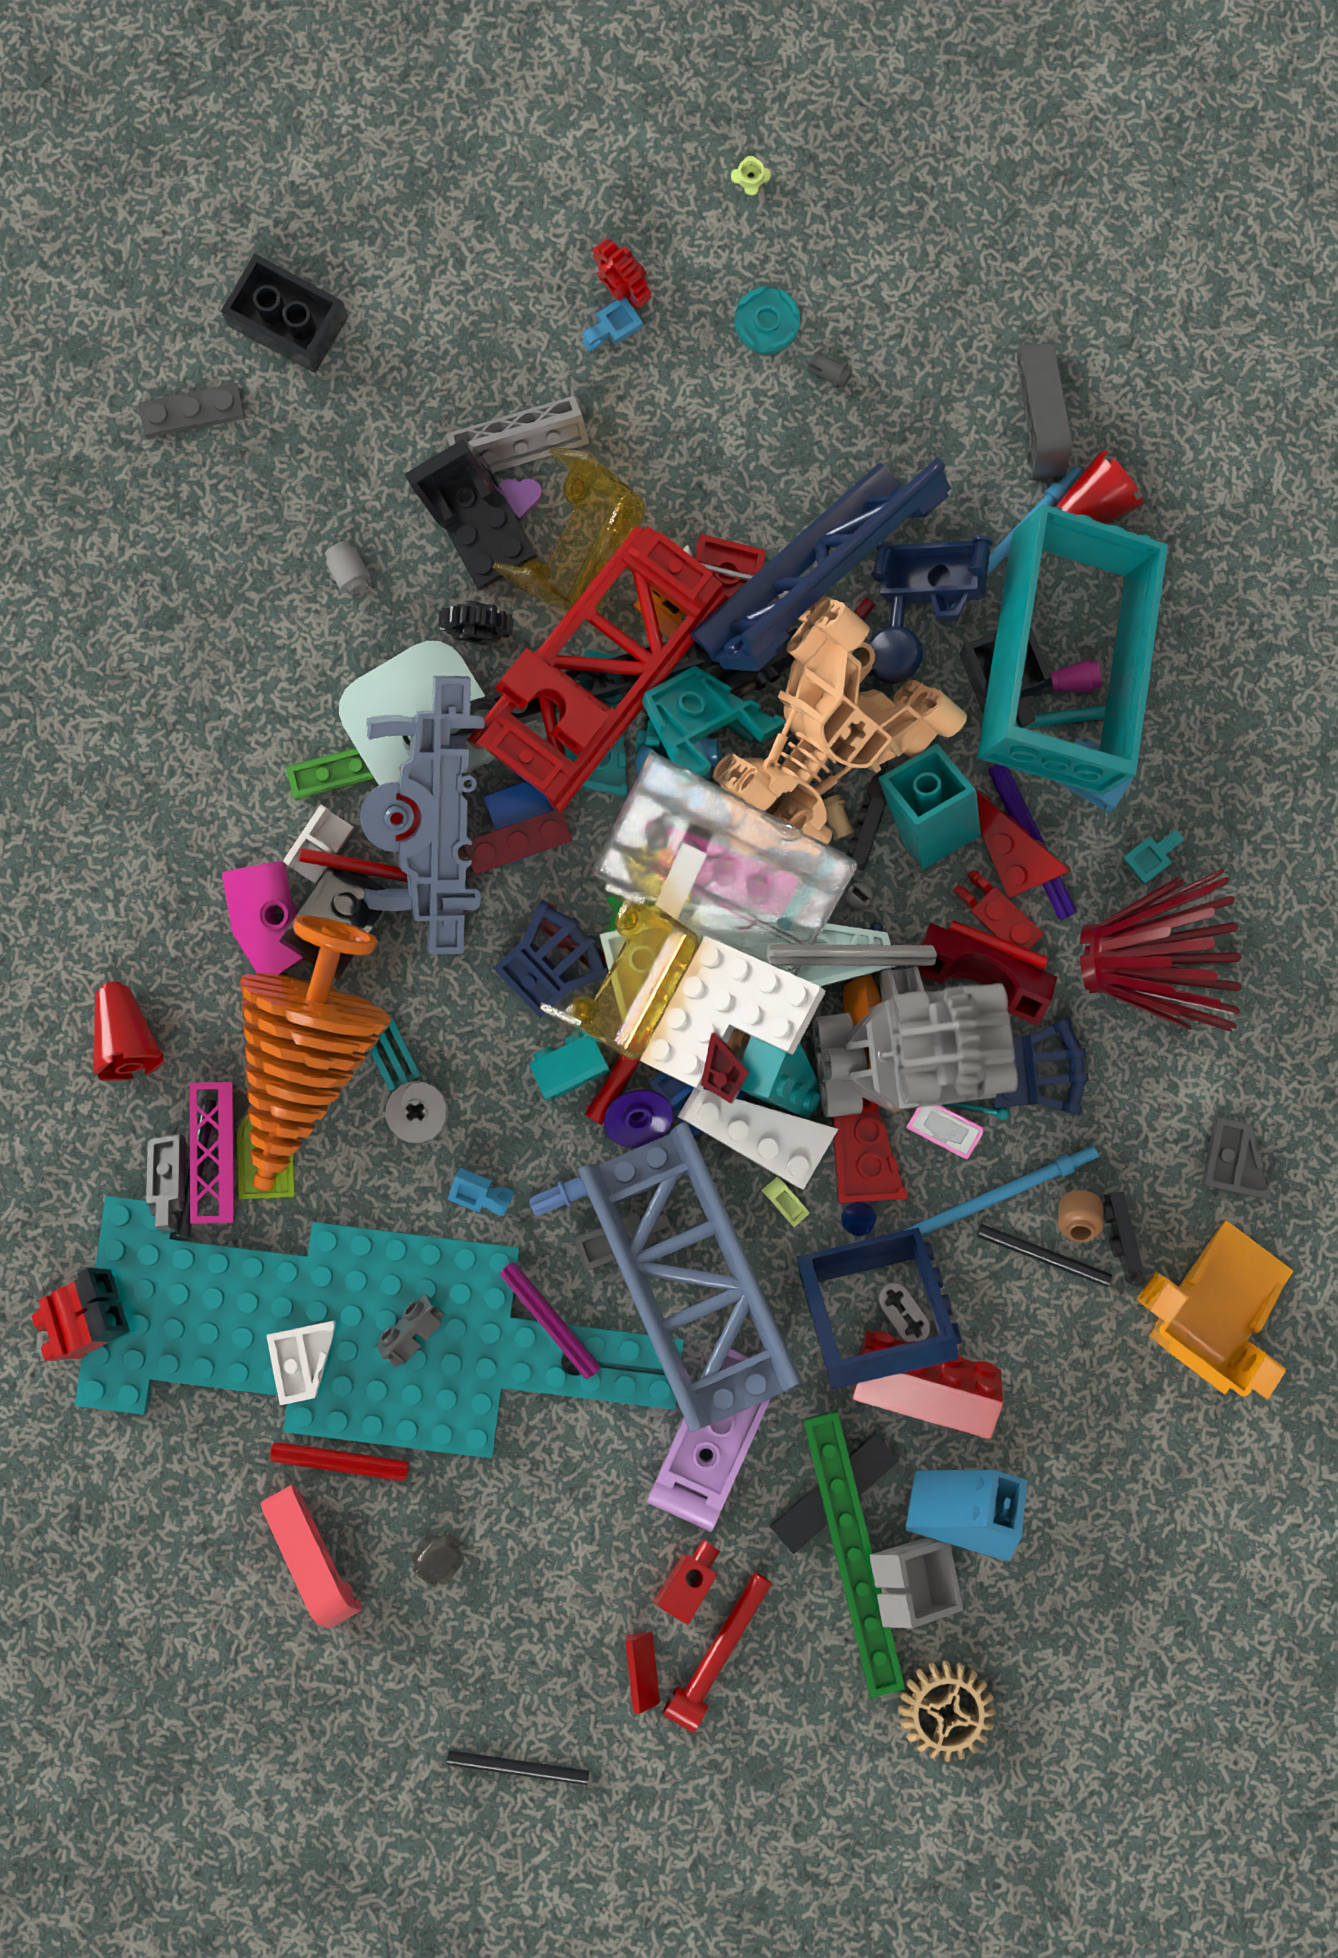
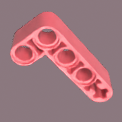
[261,1484,362,1629]

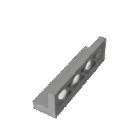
[446,396,589,473]

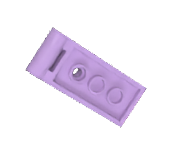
[646,1343,770,1532]

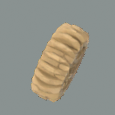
[898,1661,996,1762]

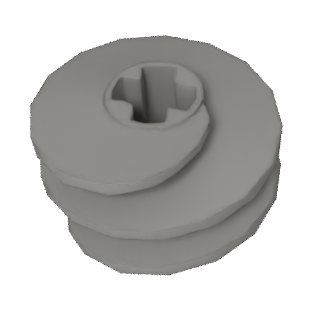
[386,1081,448,1143]

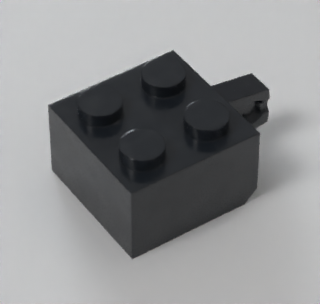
[959,626,1053,728]

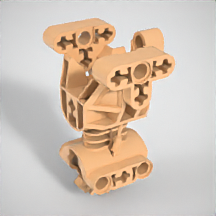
[712,596,967,855]

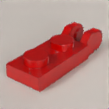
[953,870,1044,950]

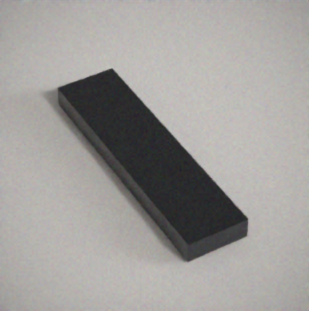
[770,1433,899,1555]

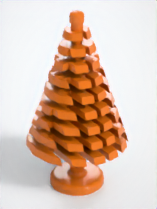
[240,915,392,1191]

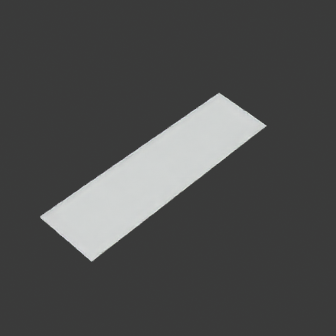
[649,842,707,931]

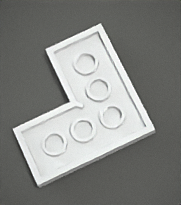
[640,936,826,1091]

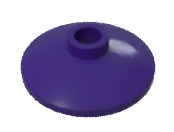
[604,1089,673,1148]

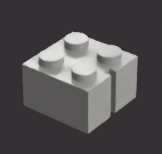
[870,1539,963,1628]

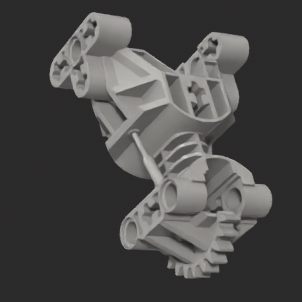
[812,966,1017,1117]

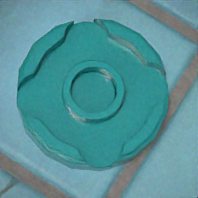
[734,287,800,354]

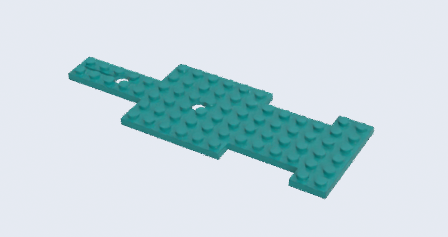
[75,1196,684,1458]

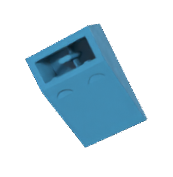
[905,1470,1028,1562]

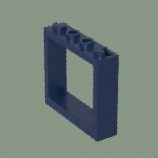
[796,1227,963,1390]

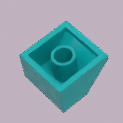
[529,1031,610,1102]

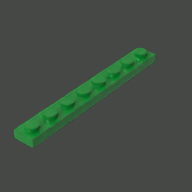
[802,1410,905,1698]

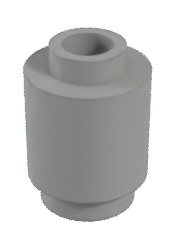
[325,541,371,595]

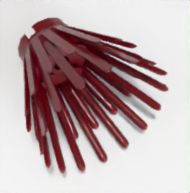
[1080,868,1242,1033]

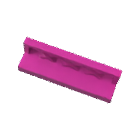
[190,1082,234,1224]

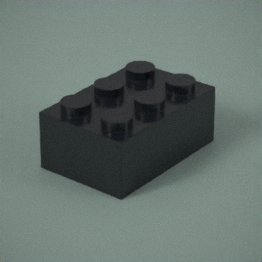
[220,253,348,373]

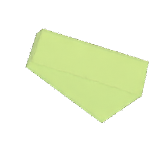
[761,1176,810,1227]

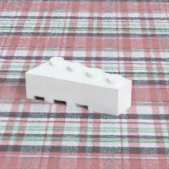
[677,1088,838,1190]

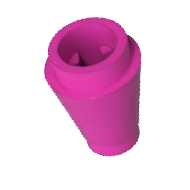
[1050,659,1102,693]

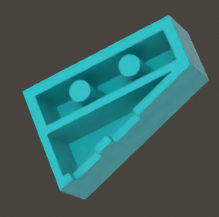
[741,1036,820,1120]

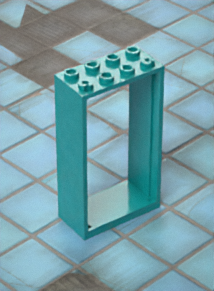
[977,504,1168,795]

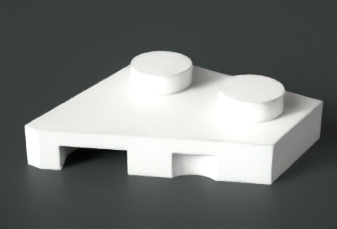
[266,1320,336,1405]

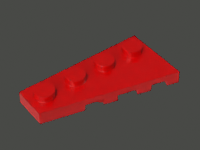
[831,1097,908,1203]

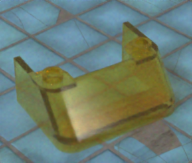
[492,446,645,612]
[540,883,700,1060]

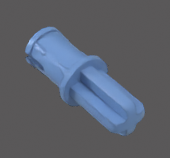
[529,1176,588,1216]

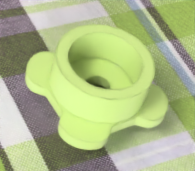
[731,156,771,196]

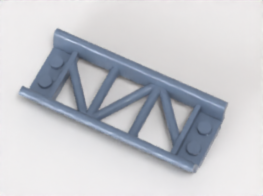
[578,1122,803,1432]

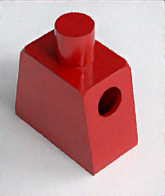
[652,1540,720,1625]

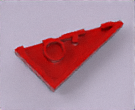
[972,785,1071,898]

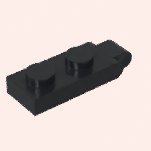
[1103,1192,1144,1286]

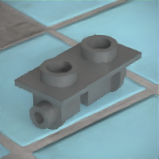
[377,1294,445,1367]

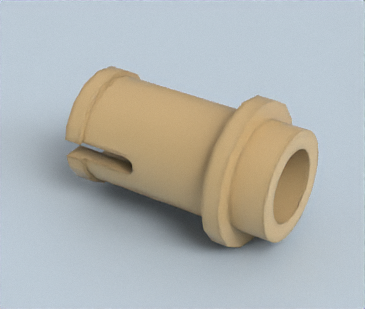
[823,794,854,840]

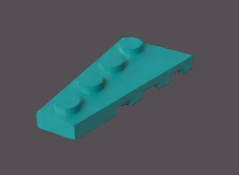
[565,649,628,797]

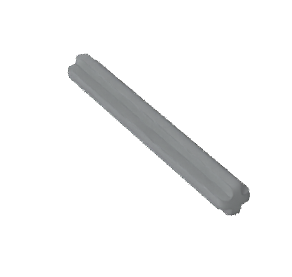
[766,944,937,966]

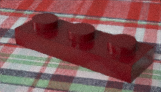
[464,810,572,875]

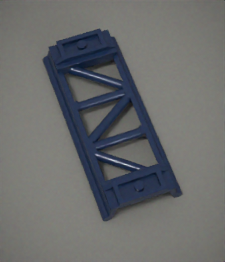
[690,458,952,671]

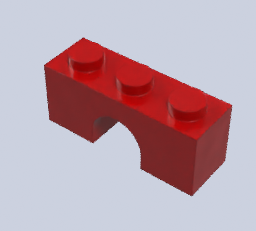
[495,648,610,756]

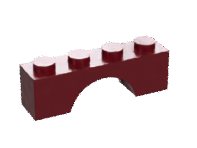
[911,922,1058,1026]

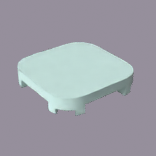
[339,641,495,786]

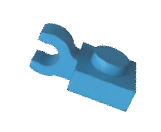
[582,297,643,352]
[447,1168,514,1216]

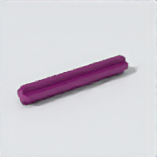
[500,1262,600,1379]

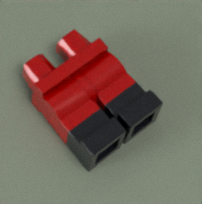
[31,1268,130,1361]

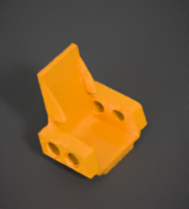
[1136,1220,1294,1400]

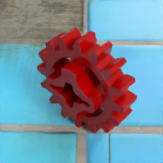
[592,238,652,309]

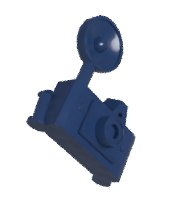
[869,536,993,684]

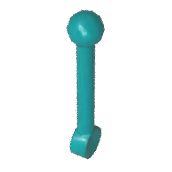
[941,1102,1009,1120]

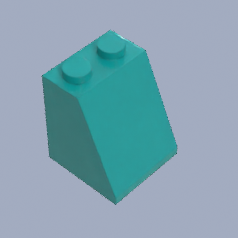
[879,743,981,870]

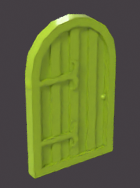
[236,1115,295,1199]

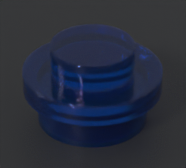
[841,1202,876,1236]

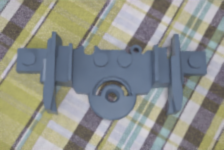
[360,676,485,954]

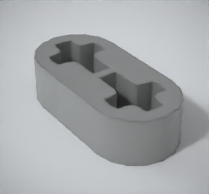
[877,1283,930,1342]

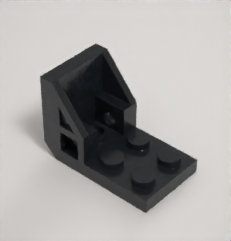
[405,438,538,590]

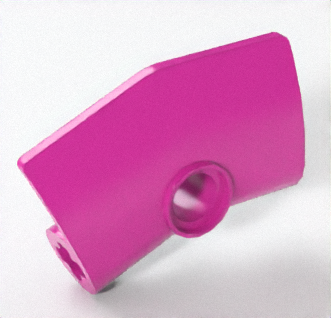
[222,861,306,975]

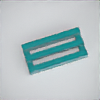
[370,1014,422,1092]

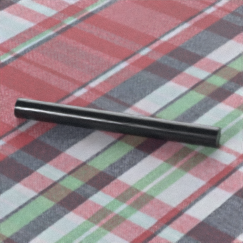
[175,1099,216,1238]
[977,1224,1112,1287]
[447,1750,589,1785]

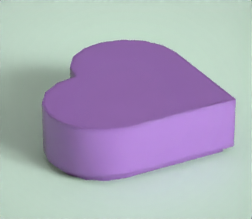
[500,479,542,521]

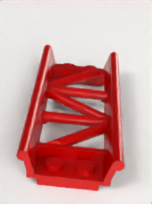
[467,525,728,813]

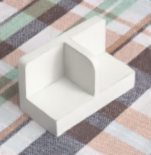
[283,804,355,885]

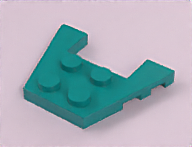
[641,666,786,786]

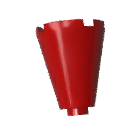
[1056,450,1145,524]
[93,981,164,1082]

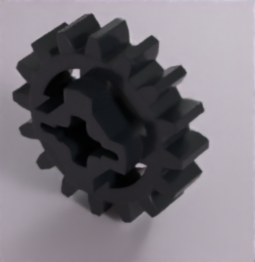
[438,600,514,645]

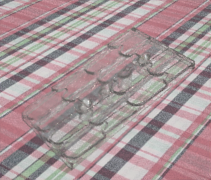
[592,751,858,976]

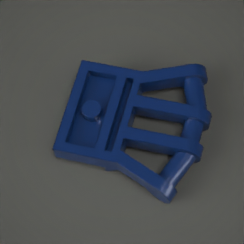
[493,900,610,1018]
[992,1016,1089,1116]

